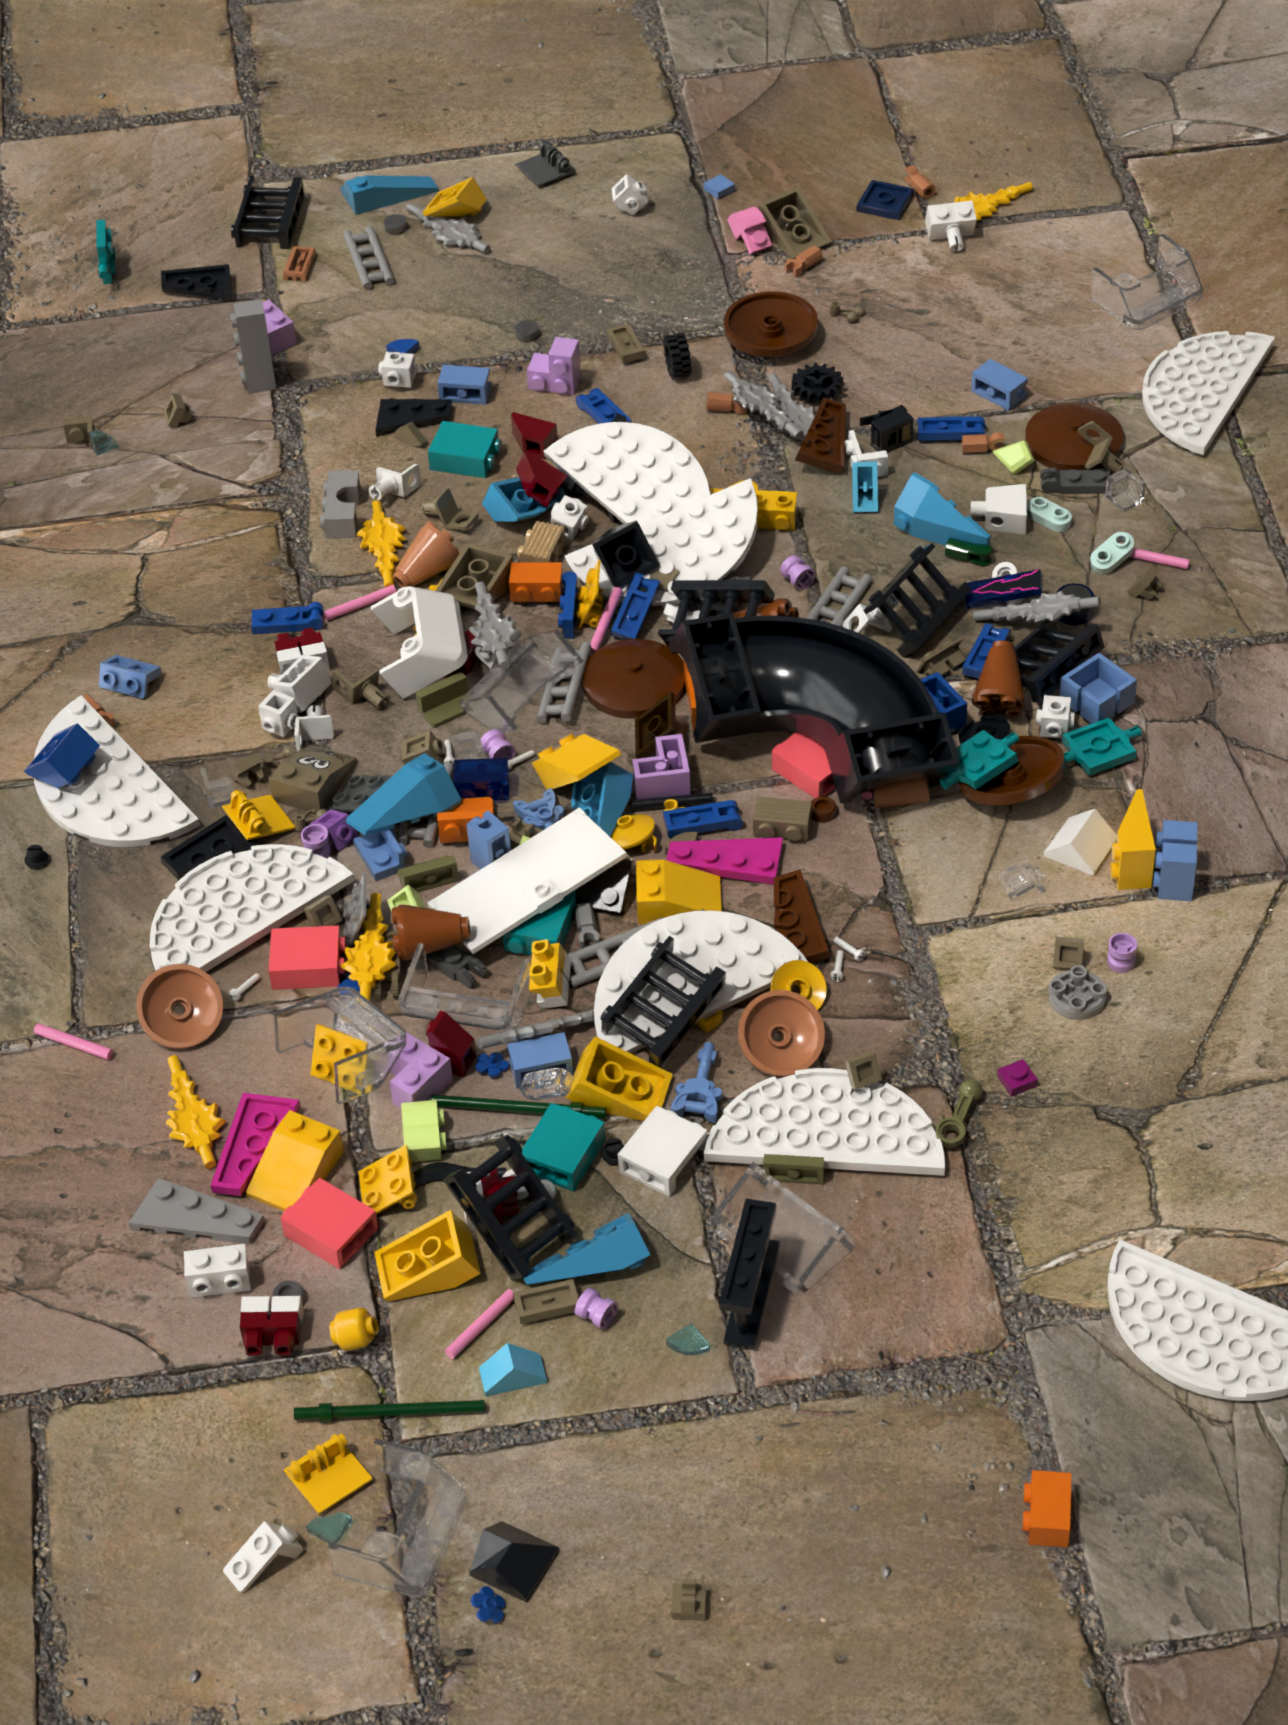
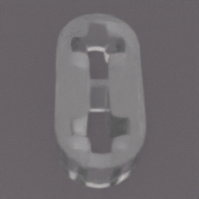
[520,1068,573,1101]

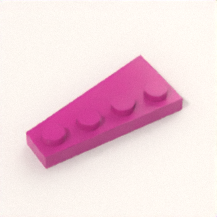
[666,837,783,885]
[211,1093,301,1196]

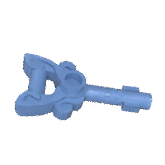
[513,788,564,830]
[671,1042,722,1123]

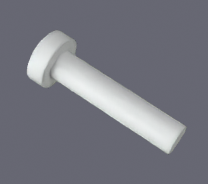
[444,740,456,766]
[502,750,535,771]
[834,937,866,962]
[830,950,844,982]
[229,973,260,1001]

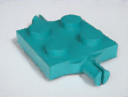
[96,219,117,284]
[1062,717,1142,776]
[940,730,1020,790]

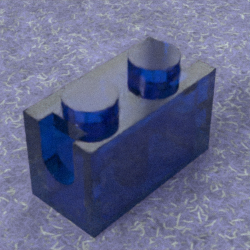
[453,758,510,800]

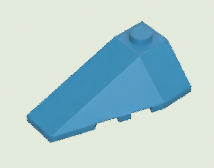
[340,175,439,215]
[482,469,569,521]
[894,472,991,546]
[346,753,462,836]
[571,762,633,837]
[523,1212,650,1285]

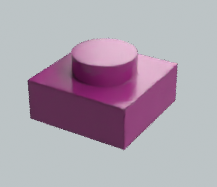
[997,1059,1038,1097]

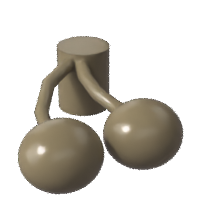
[829,301,866,322]
[262,746,296,767]
[294,809,327,831]

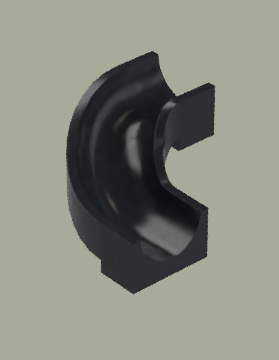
[669,613,960,804]

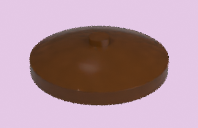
[724,291,818,357]
[1025,402,1124,471]
[582,639,686,719]
[958,736,1066,805]

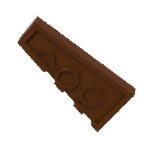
[795,398,846,474]
[774,869,830,963]

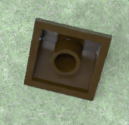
[635,692,676,759]

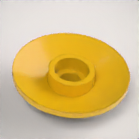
[610,814,655,849]
[770,960,827,1010]

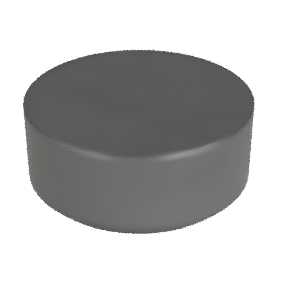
[384,214,407,234]
[515,320,538,342]
[273,1281,305,1305]

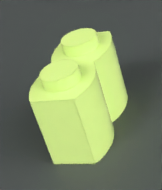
[401,1100,447,1162]

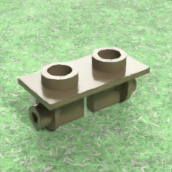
[916,636,970,677]

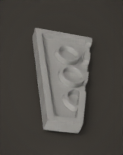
[129,1178,265,1244]

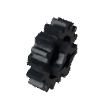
[791,363,843,405]

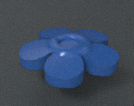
[476,1052,509,1077]
[471,1586,505,1623]

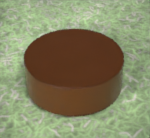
[812,797,836,823]

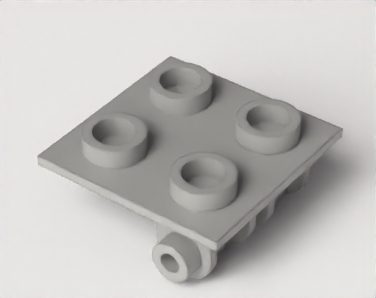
[343,873,370,948]

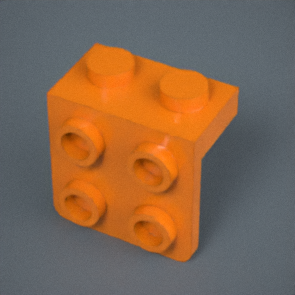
[437,797,494,843]

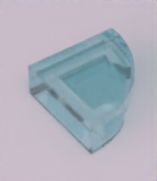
[90,431,118,456]
[666,1323,710,1355]
[306,1512,353,1546]

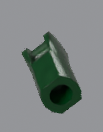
[945,538,992,566]

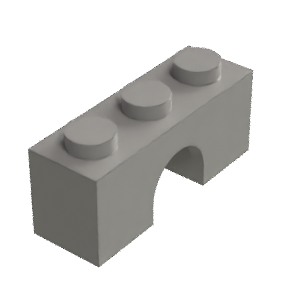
[320,470,361,538]

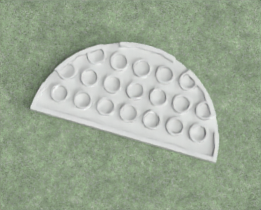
[1142,331,1275,455]
[543,422,710,524]
[564,478,758,608]
[33,695,200,847]
[150,844,355,972]
[594,911,808,1054]
[704,1068,945,1176]
[1107,1239,1288,1401]

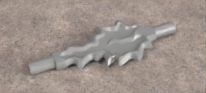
[406,202,490,254]
[724,371,804,440]
[768,373,815,442]
[469,581,522,669]
[973,591,1101,623]
[477,1009,594,1049]

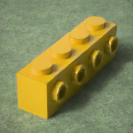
[709,488,797,531]

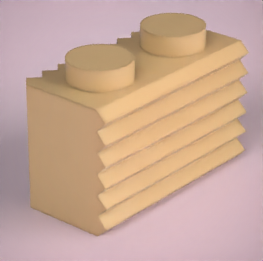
[517,521,565,562]

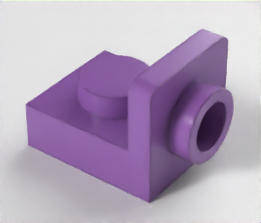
[310,809,358,850]

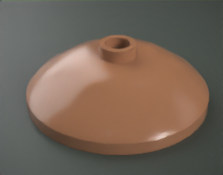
[136,964,223,1049]
[738,990,825,1077]

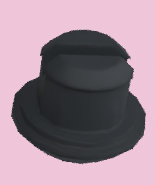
[24,845,49,868]
[601,1138,624,1164]

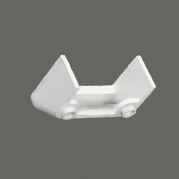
[371,586,468,699]

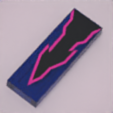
[966,569,1043,608]

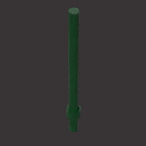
[431,1094,606,1119]
[294,1400,485,1423]

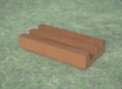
[283,246,316,282]

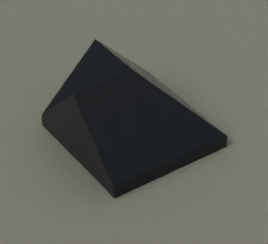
[592,520,660,588]
[469,1521,559,1603]

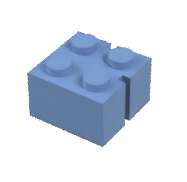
[1060,653,1137,724]
[1153,820,1197,901]

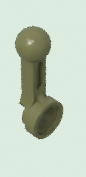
[936,1079,983,1148]

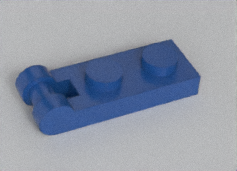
[575,388,632,424]
[917,416,986,441]
[558,571,578,639]
[611,572,661,640]
[252,602,324,635]
[962,623,1011,679]
[663,800,743,838]

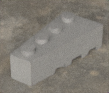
[230,299,276,393]

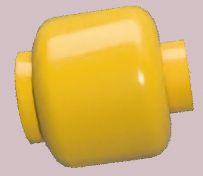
[330,1308,379,1351]

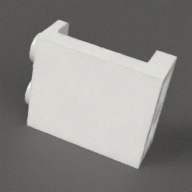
[618,1106,707,1197]

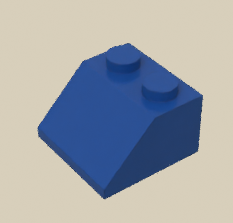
[24,723,100,788]

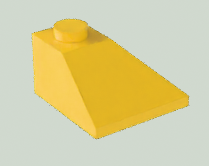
[422,177,487,217]

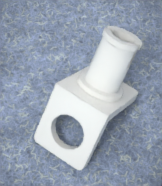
[369,464,421,500]
[842,594,899,634]
[295,705,334,752]

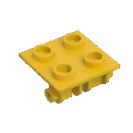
[575,559,604,629]
[222,790,295,840]
[310,1023,372,1094]
[358,1145,417,1214]
[283,1433,373,1515]

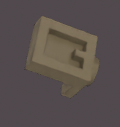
[63,416,100,449]
[402,730,445,765]

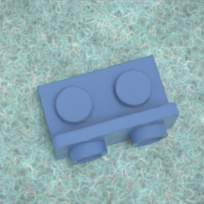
[99,655,161,699]
[353,829,407,882]

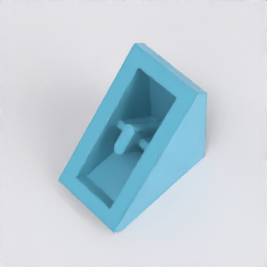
[852,462,878,512]
[479,1343,547,1397]

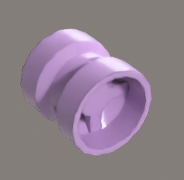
[780,555,815,590]
[480,729,516,766]
[301,824,331,859]
[1107,933,1137,973]
[575,1288,618,1330]

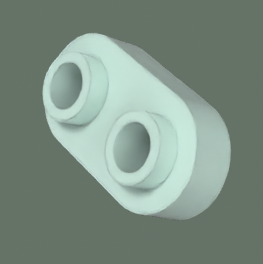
[1027,497,1072,532]
[1090,532,1134,574]

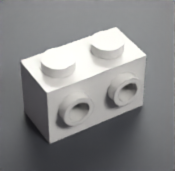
[184,1244,251,1298]

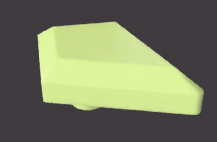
[993,440,1034,474]

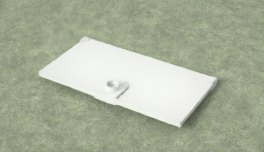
[427,808,628,954]

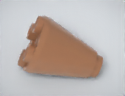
[392,521,460,588]

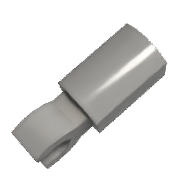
[574,903,600,949]

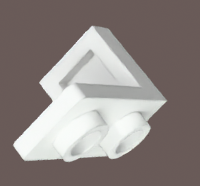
[845,430,888,477]
[223,1521,304,1592]

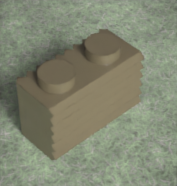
[753,796,812,841]

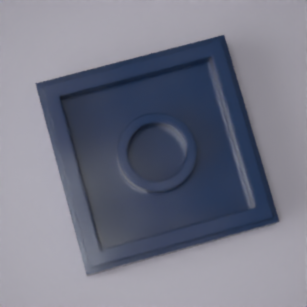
[856,180,914,220]

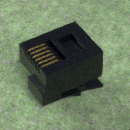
[860,405,913,453]

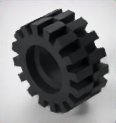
[663,333,692,379]

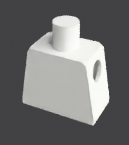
[970,484,1027,534]

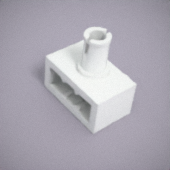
[925,201,976,252]
[268,655,332,713]

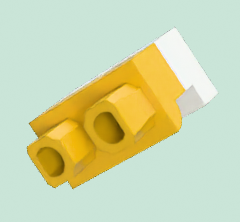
[529,940,571,1009]

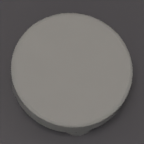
[1048,965,1107,1019]

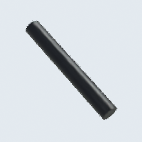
[631,793,713,811]

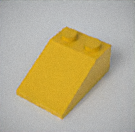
[532,733,622,790]
[1110,789,1156,890]
[636,860,722,924]
[566,1036,673,1121]
[246,1110,344,1211]
[374,1210,481,1302]

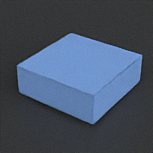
[704,174,735,199]

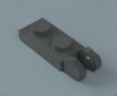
[1040,468,1111,494]
[419,945,488,988]

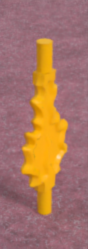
[954,182,1033,222]
[356,500,406,588]
[340,893,396,1005]
[166,1055,226,1169]

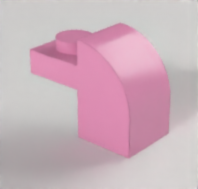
[727,207,772,255]

